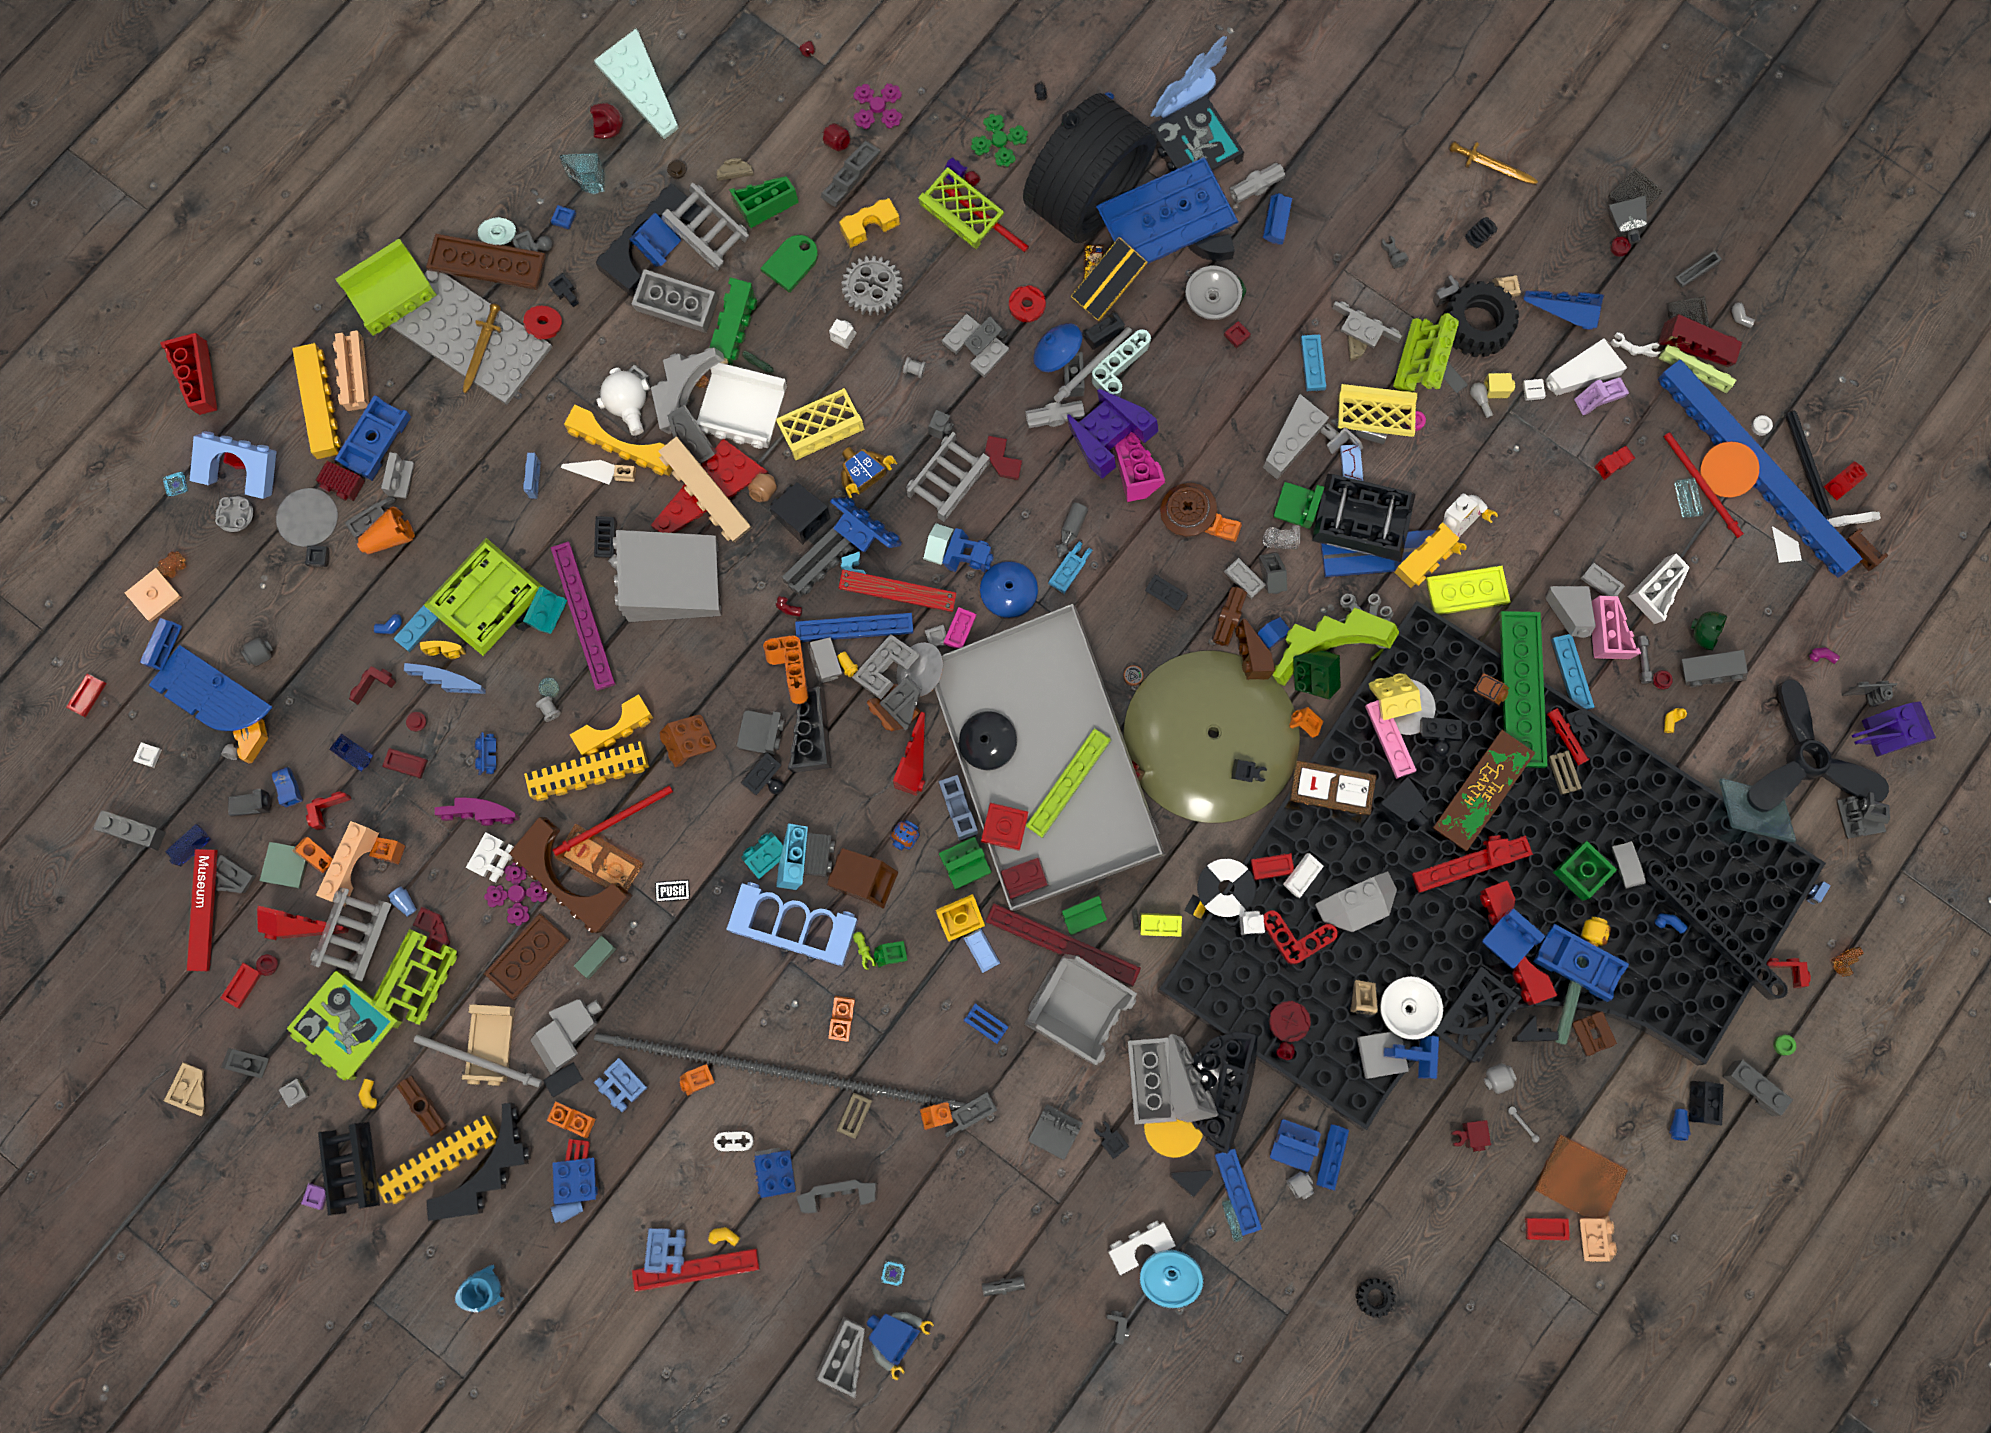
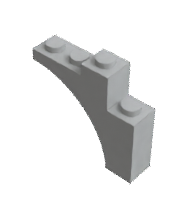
[651,348,725,434]

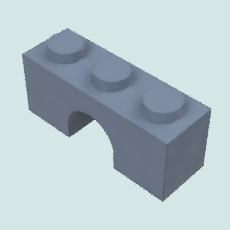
[939,775,978,841]

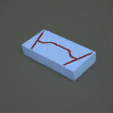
[1340,445,1363,481]

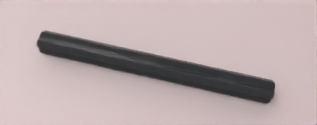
[1786,410,1833,517]

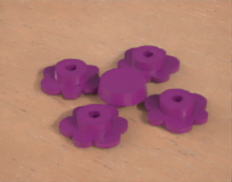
[853,83,902,129]
[484,863,549,926]

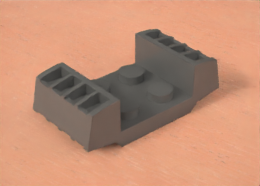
[796,1180,878,1213]

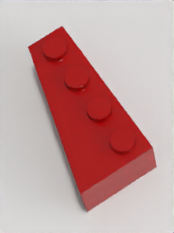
[160,333,217,415]

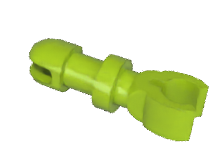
[853,932,876,970]

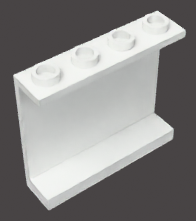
[695,363,787,449]

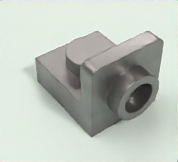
[1433,275,1460,307]

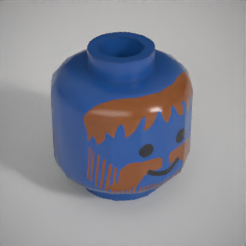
[890,820,920,851]

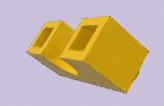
[839,198,900,248]

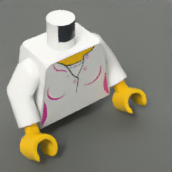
[1443,493,1498,555]

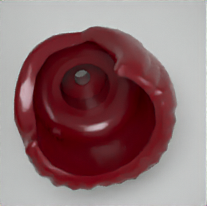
[590,103,623,139]

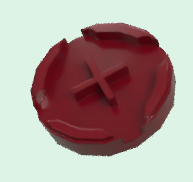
[1269,1001,1311,1042]

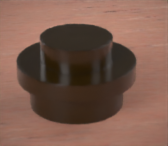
[667,160,686,179]

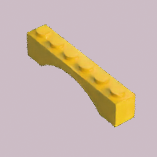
[564,405,673,476]

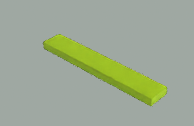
[1026,728,1111,838]

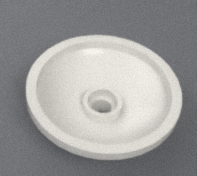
[1380,977,1443,1039]

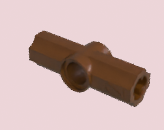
[1212,587,1247,647]
[396,1076,447,1137]

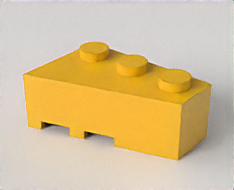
[1394,522,1460,588]

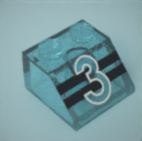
[560,153,604,194]

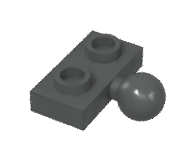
[512,230,552,252]

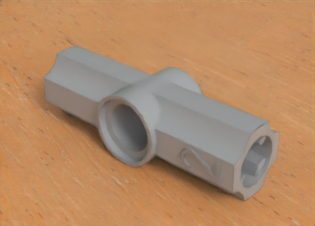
[1230,163,1285,203]
[1026,401,1085,428]

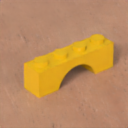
[570,694,653,757]

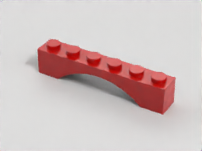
[1480,881,1557,1006]

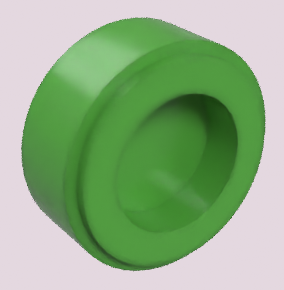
[1773,1035,1796,1056]

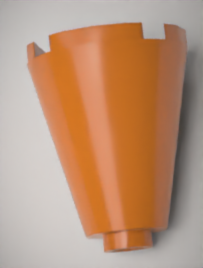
[357,506,415,554]

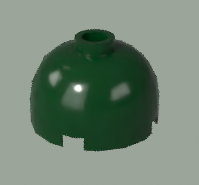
[1691,611,1727,651]

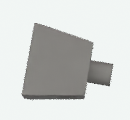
[549,999,603,1046]

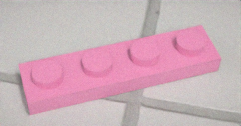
[1365,700,1416,779]

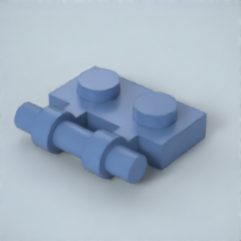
[594,1058,648,1112]
[644,1229,686,1274]

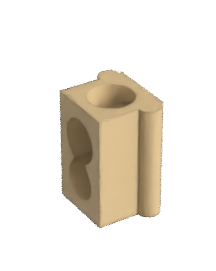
[614,465,636,482]

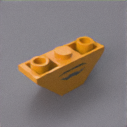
[233,719,268,764]

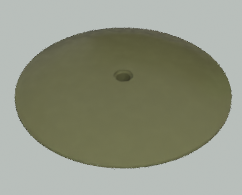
[1124,651,1300,823]

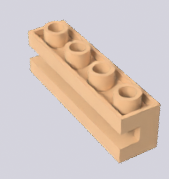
[333,330,370,411]

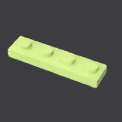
[1659,345,1736,393]

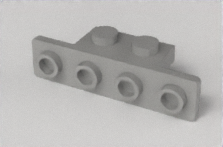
[1332,301,1402,348]

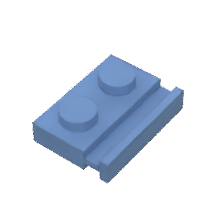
[523,453,541,499]

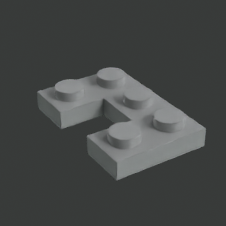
[942,314,1009,378]
[852,634,919,699]

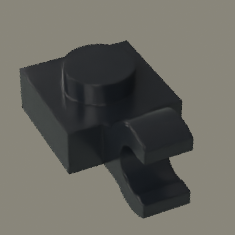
[547,273,579,308]

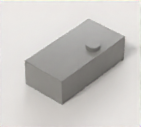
[632,269,719,333]
[1128,1038,1177,1124]

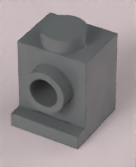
[928,410,954,440]

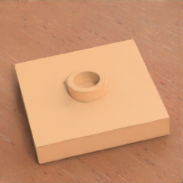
[125,568,182,622]

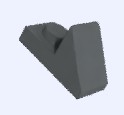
[221,1047,269,1078]

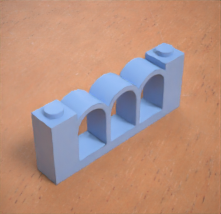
[727,882,858,967]

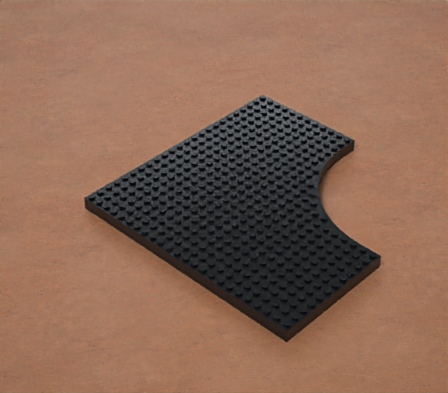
[1157,601,1826,1131]

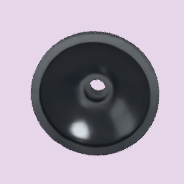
[959,711,1017,770]

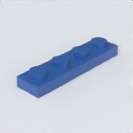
[1214,1149,1262,1236]

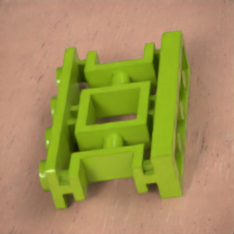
[1393,313,1459,392]
[371,929,457,1025]

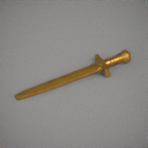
[1449,142,1538,184]
[463,303,502,394]

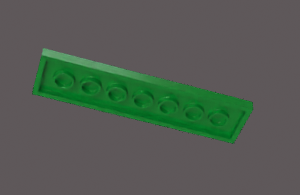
[1499,611,1547,768]

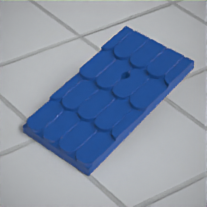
[1096,157,1239,265]

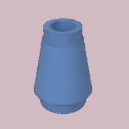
[388,886,417,917]
[551,1202,583,1223]

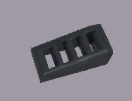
[594,516,617,558]

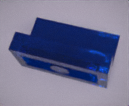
[165,824,211,867]

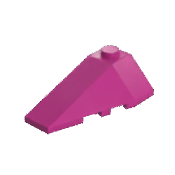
[1114,432,1165,502]

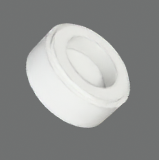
[1751,415,1773,436]

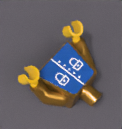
[841,447,897,498]

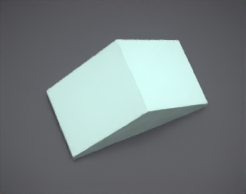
[923,523,954,565]

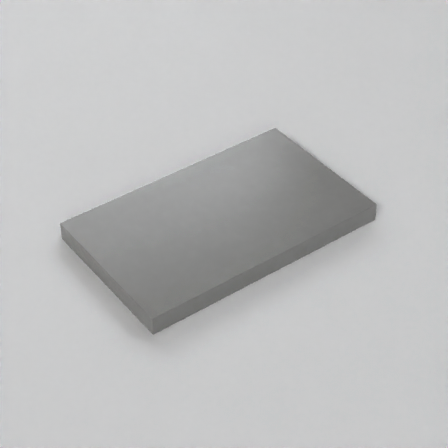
[935,604,1165,911]

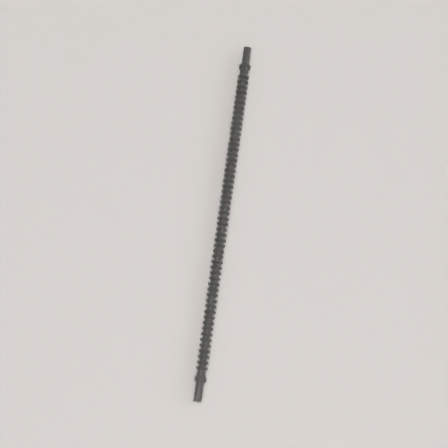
[594,1033,975,1112]

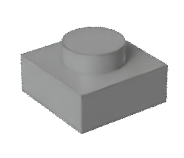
[279,1079,309,1108]

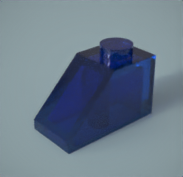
[329,733,373,771]

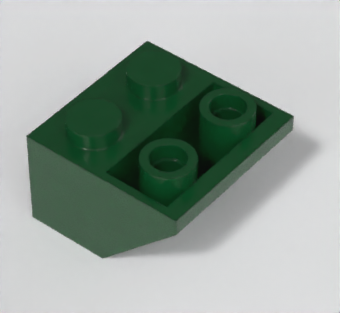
[1293,651,1341,700]

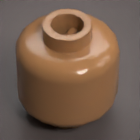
[748,473,777,502]

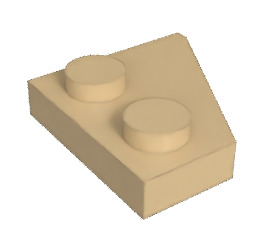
[164,1062,204,1116]

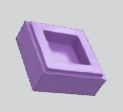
[301,1183,326,1210]

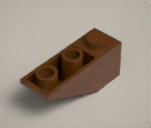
[1235,619,1275,680]

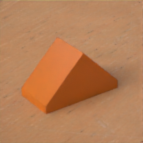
[369,837,405,865]

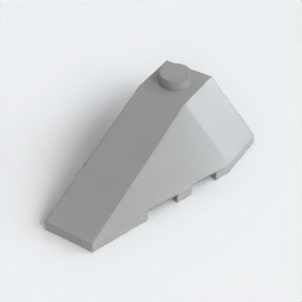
[1169,1034,1218,1122]

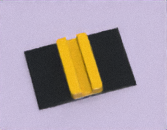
[1184,895,1210,922]

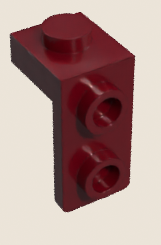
[349,666,396,705]

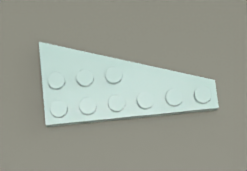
[594,28,678,139]

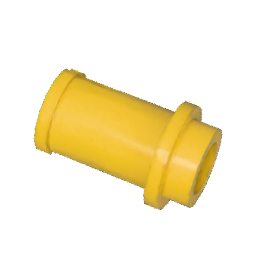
[837,652,858,677]

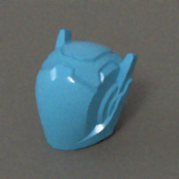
[455,1265,504,1312]

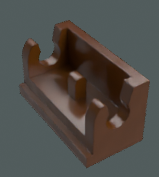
[1846,527,1888,571]

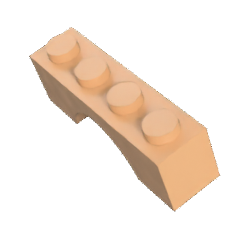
[316,821,379,907]

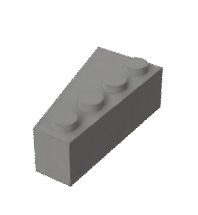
[1263,394,1329,480]

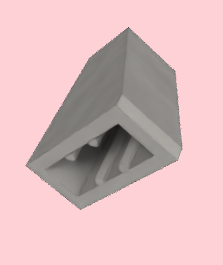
[1546,586,1596,638]

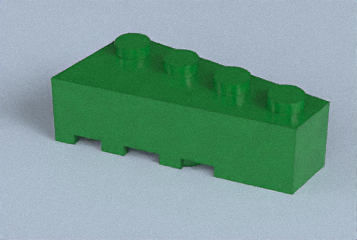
[709,277,757,366]

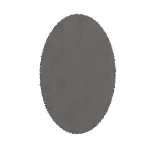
[276,488,338,547]

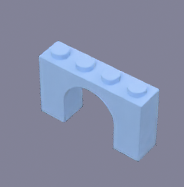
[190,431,276,499]

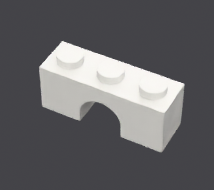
[1108,1221,1176,1275]

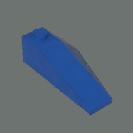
[1524,291,1604,329]

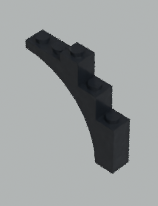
[426,1103,531,1221]

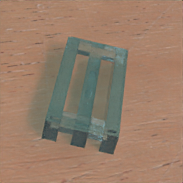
[1674,478,1704,519]

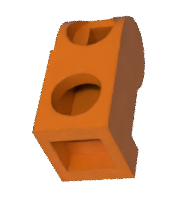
[292,837,333,873]

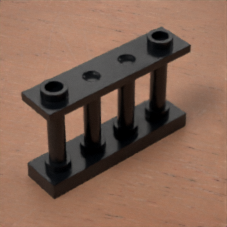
[318,1122,380,1216]

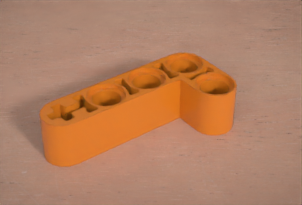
[763,636,808,704]

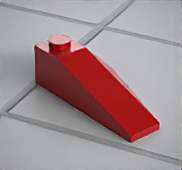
[893,712,926,796]
[257,906,349,941]

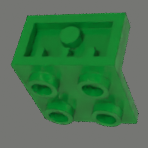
[1274,482,1324,529]

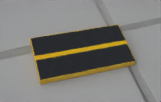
[1071,237,1148,321]

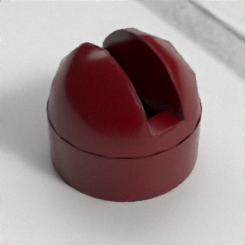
[799,41,815,57]
[964,171,981,187]
[1277,1042,1295,1060]

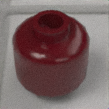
[823,123,850,151]

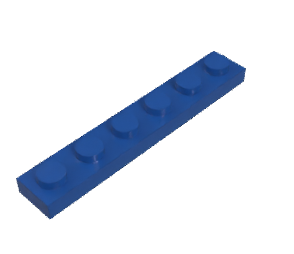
[795,613,913,642]

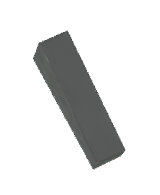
[1674,251,1722,289]

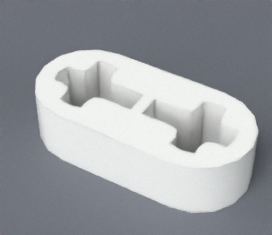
[714,1132,754,1151]

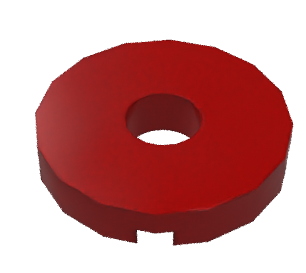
[1009,285,1046,322]
[524,306,562,339]

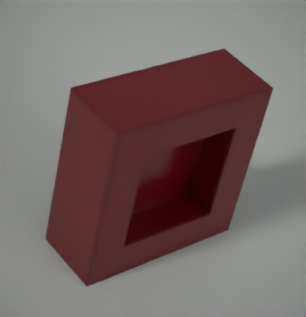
[1224,321,1251,349]

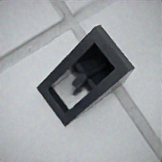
[1170,1170,1213,1197]

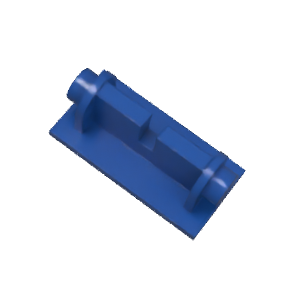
[475,732,496,775]

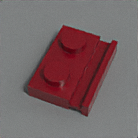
[1001,858,1049,899]

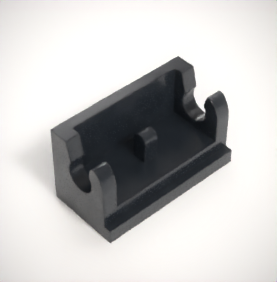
[1082,311,1125,350]
[1145,574,1188,611]

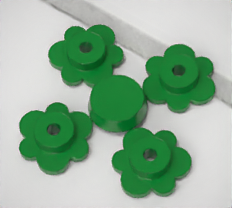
[971,114,1028,167]

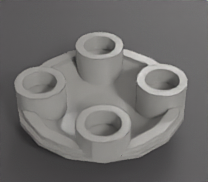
[215,496,253,532]

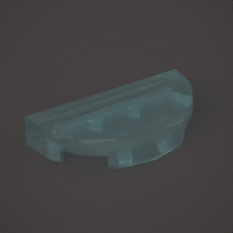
[1222,1200,1243,1243]

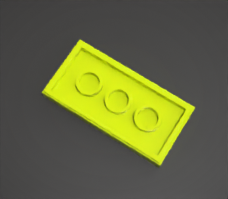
[1426,566,1510,615]

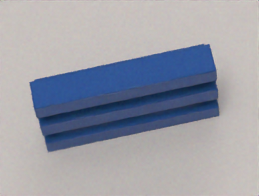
[964,1004,1008,1044]

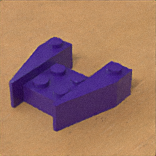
[1067,389,1158,479]

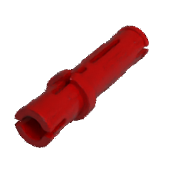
[1547,708,1589,766]

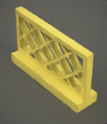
[1338,384,1417,437]
[776,388,864,461]

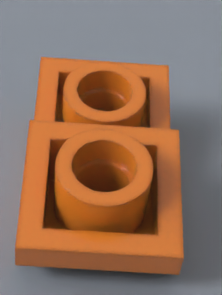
[828,996,855,1041]
[547,1102,596,1138]

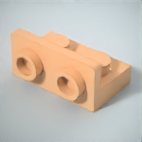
[1580,1216,1617,1261]

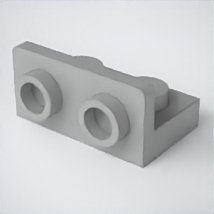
[381,452,414,499]

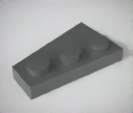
[667,404,716,464]

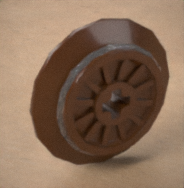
[1160,483,1217,537]

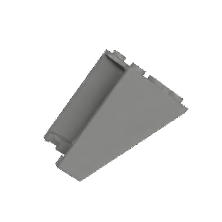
[613,530,722,622]

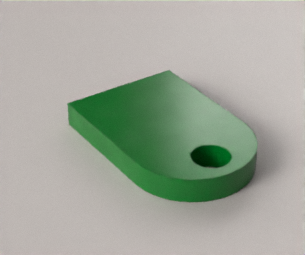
[761,235,818,293]

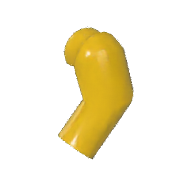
[1664,708,1687,733]
[359,1078,377,1109]
[708,1227,740,1246]

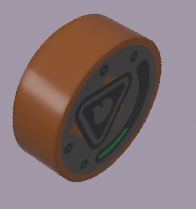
[1123,665,1143,686]

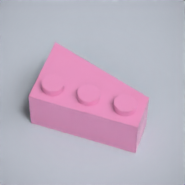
[1592,596,1641,659]

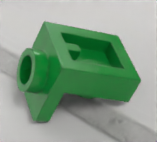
[874,941,908,968]

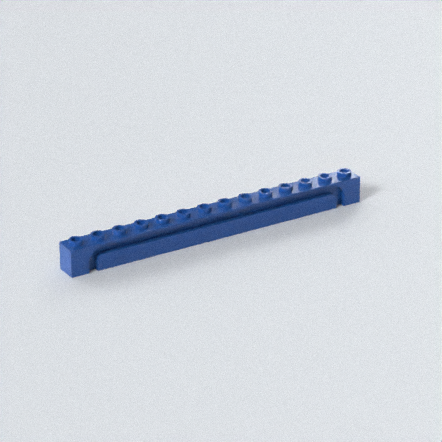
[1658,359,1863,578]

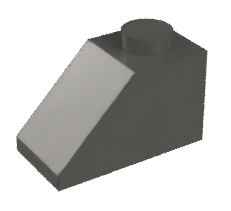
[1259,553,1287,594]

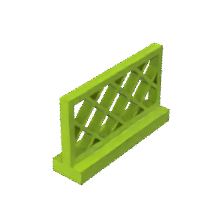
[918,167,1004,249]

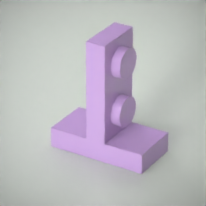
[1574,377,1629,415]

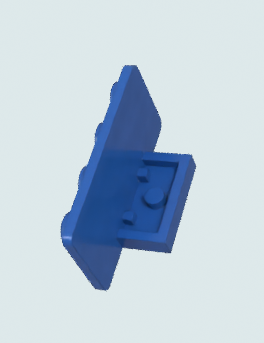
[830,497,902,552]

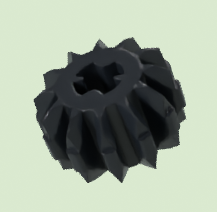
[1465,217,1498,249]

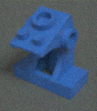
[942,528,994,573]

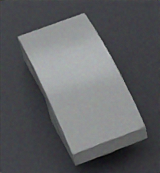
[1612,842,1646,888]

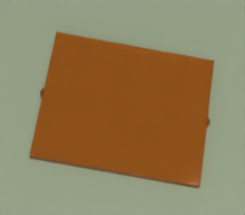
[1535,1135,1628,1218]

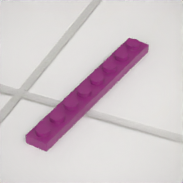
[551,542,616,691]

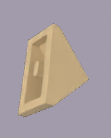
[1351,980,1377,1015]

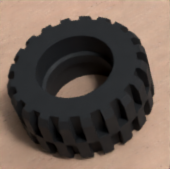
[1444,281,1519,357]

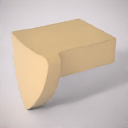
[1492,276,1521,297]

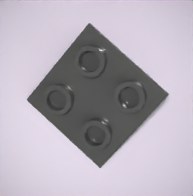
[1842,681,1897,707]
[1837,796,1886,839]
[1028,1104,1083,1160]

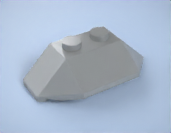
[1315,872,1397,932]

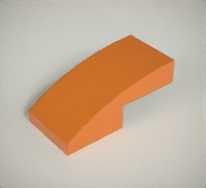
[1204,514,1242,542]

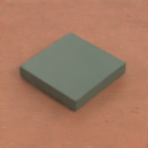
[260,842,307,889]

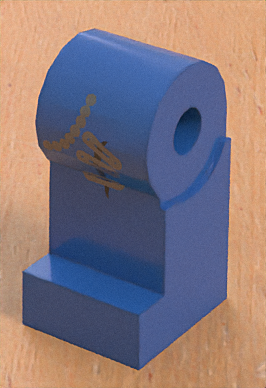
[272,767,303,808]

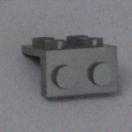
[737,711,785,755]

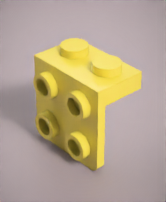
[1369,673,1422,720]

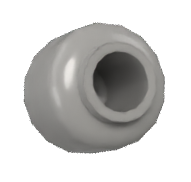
[1483,1063,1517,1094]

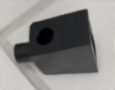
[1377,777,1428,827]

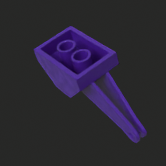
[1851,701,1936,757]

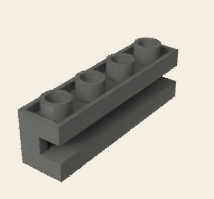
[782,526,854,597]

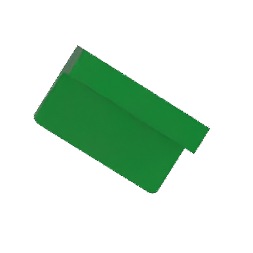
[1061,896,1107,935]

